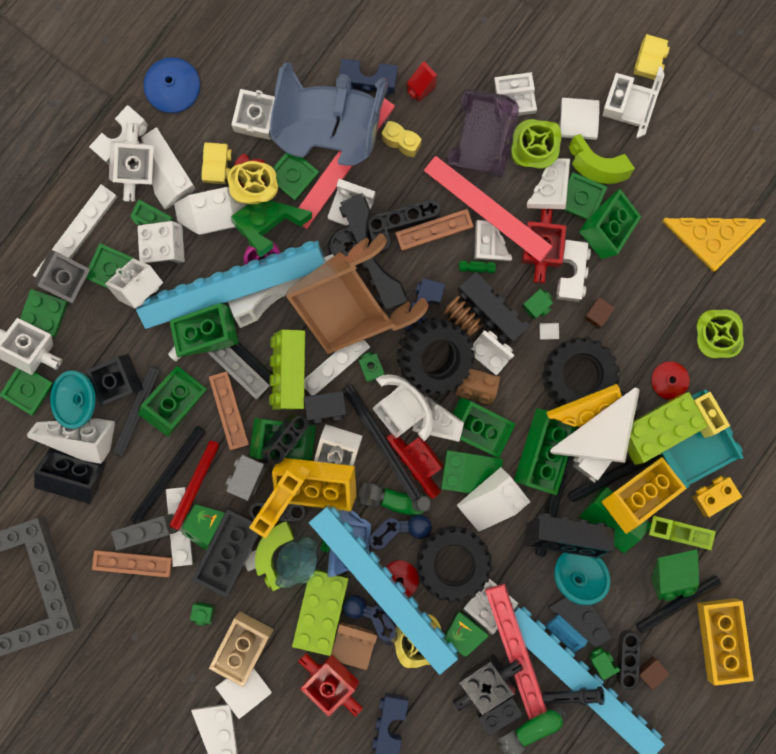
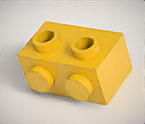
[692,476,742,517]

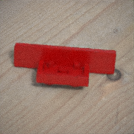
[386,433,444,499]

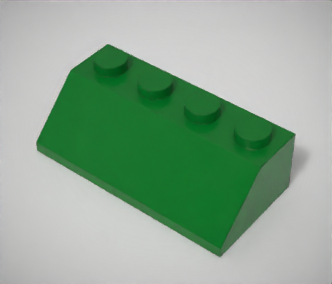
[514,408,578,496]

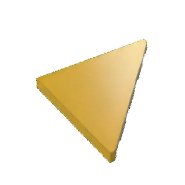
[662,218,766,272]
[546,384,622,427]

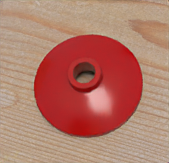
[651,362,690,400]
[386,560,419,597]

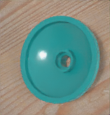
[50,371,96,429]
[554,553,610,605]

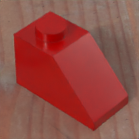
[406,61,437,102]

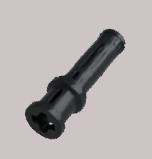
[543,686,605,706]

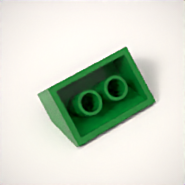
[579,487,651,553]

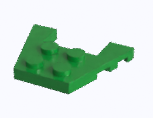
[231,201,312,257]

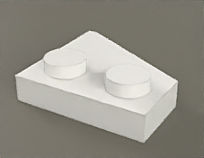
[475,220,512,261]

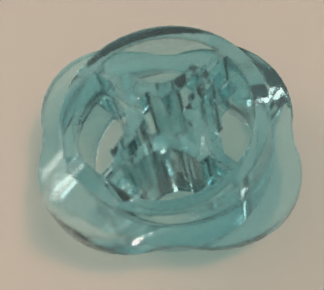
[275,538,317,589]

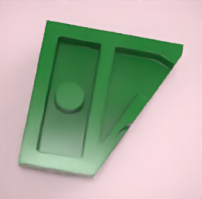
[130,199,174,226]

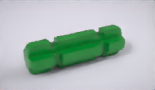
[459,261,496,273]

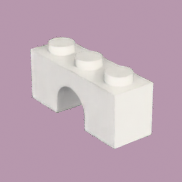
[89,105,148,165]
[556,240,591,302]

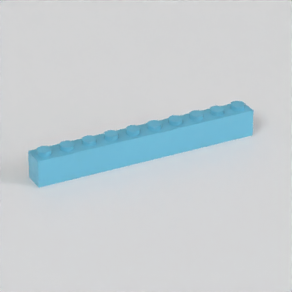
[136,241,326,329]
[309,505,458,675]
[514,606,665,754]

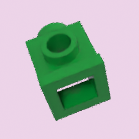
[190,601,216,626]
[588,647,620,681]

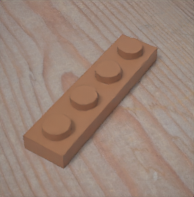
[395,209,474,252]
[209,371,249,450]
[92,550,172,577]

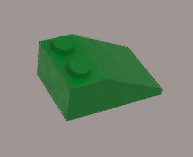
[579,189,641,259]
[169,303,239,357]
[138,366,207,437]
[452,397,515,458]
[249,418,316,461]
[441,450,503,493]
[651,549,699,601]

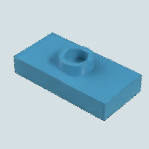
[546,614,588,653]

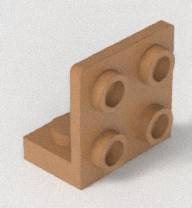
[331,621,378,670]

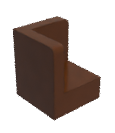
[583,297,615,329]
[639,656,670,690]

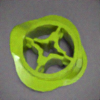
[511,119,561,169]
[697,310,744,358]

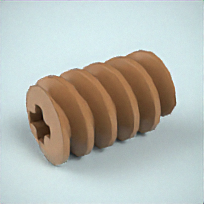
[444,295,484,337]

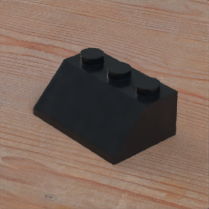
[34,447,106,504]

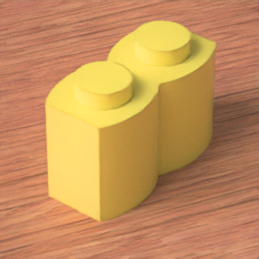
[633,34,670,80]
[382,121,421,157]
[202,142,232,184]

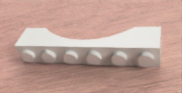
[228,254,333,328]

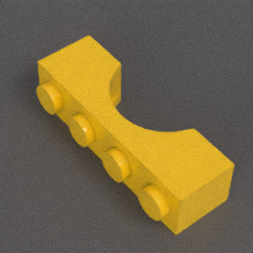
[249,460,310,539]

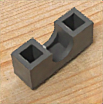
[111,513,178,551]

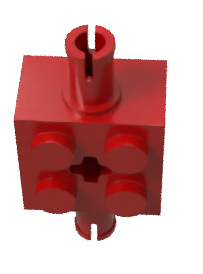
[521,209,566,284]
[298,652,363,717]

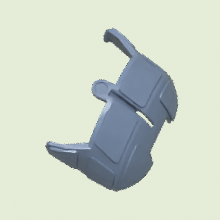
[270,62,389,166]

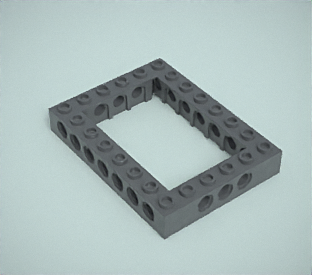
[0,517,80,656]

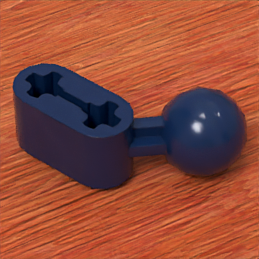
[369,514,432,550]
[342,595,398,645]

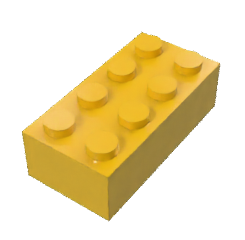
[602,457,687,534]
[272,458,356,511]
[697,598,754,686]

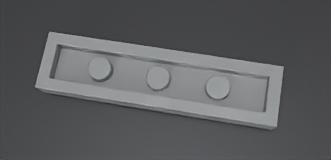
[207,347,270,400]

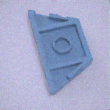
[327,510,371,577]

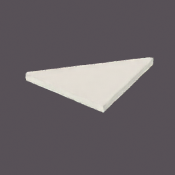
[550,388,640,463]

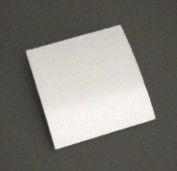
[494,72,537,118]
[559,98,599,140]
[462,579,519,635]
[215,669,272,719]

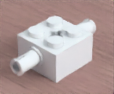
[109,123,154,201]
[0,318,62,375]

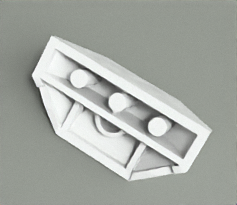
[174,187,247,235]

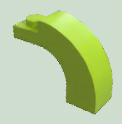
[569,134,635,184]
[649,516,716,550]
[255,521,295,591]

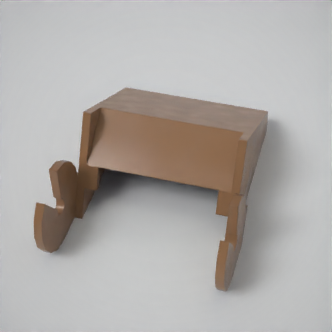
[286,234,429,354]

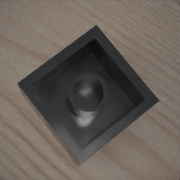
[86,354,144,406]
[304,391,348,425]

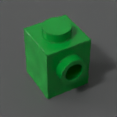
[521,289,553,320]
[359,352,385,383]

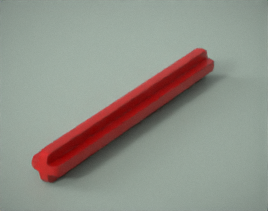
[170,440,219,530]

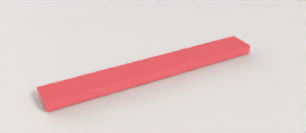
[299,98,395,229]
[424,156,553,263]
[485,584,547,720]

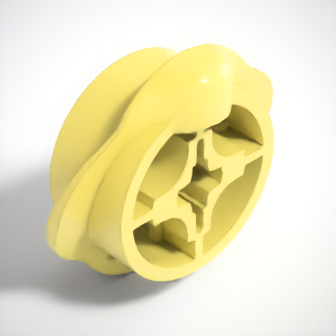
[227,161,278,204]
[394,614,441,668]

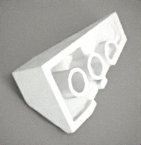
[141,127,197,210]
[27,418,115,464]

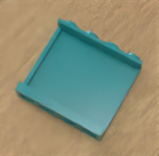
[659,389,744,488]

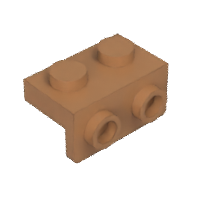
[456,368,500,405]

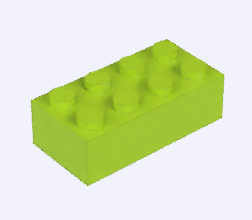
[269,330,305,410]
[627,392,708,465]
[292,567,349,656]

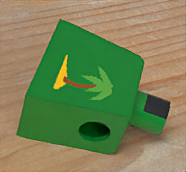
[182,505,225,551]
[444,610,489,657]

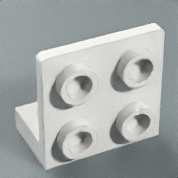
[328,179,375,226]
[138,221,185,263]
[471,330,514,376]

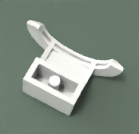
[602,66,665,139]
[372,375,433,441]

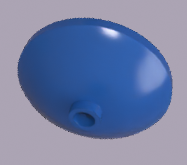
[144,57,200,113]

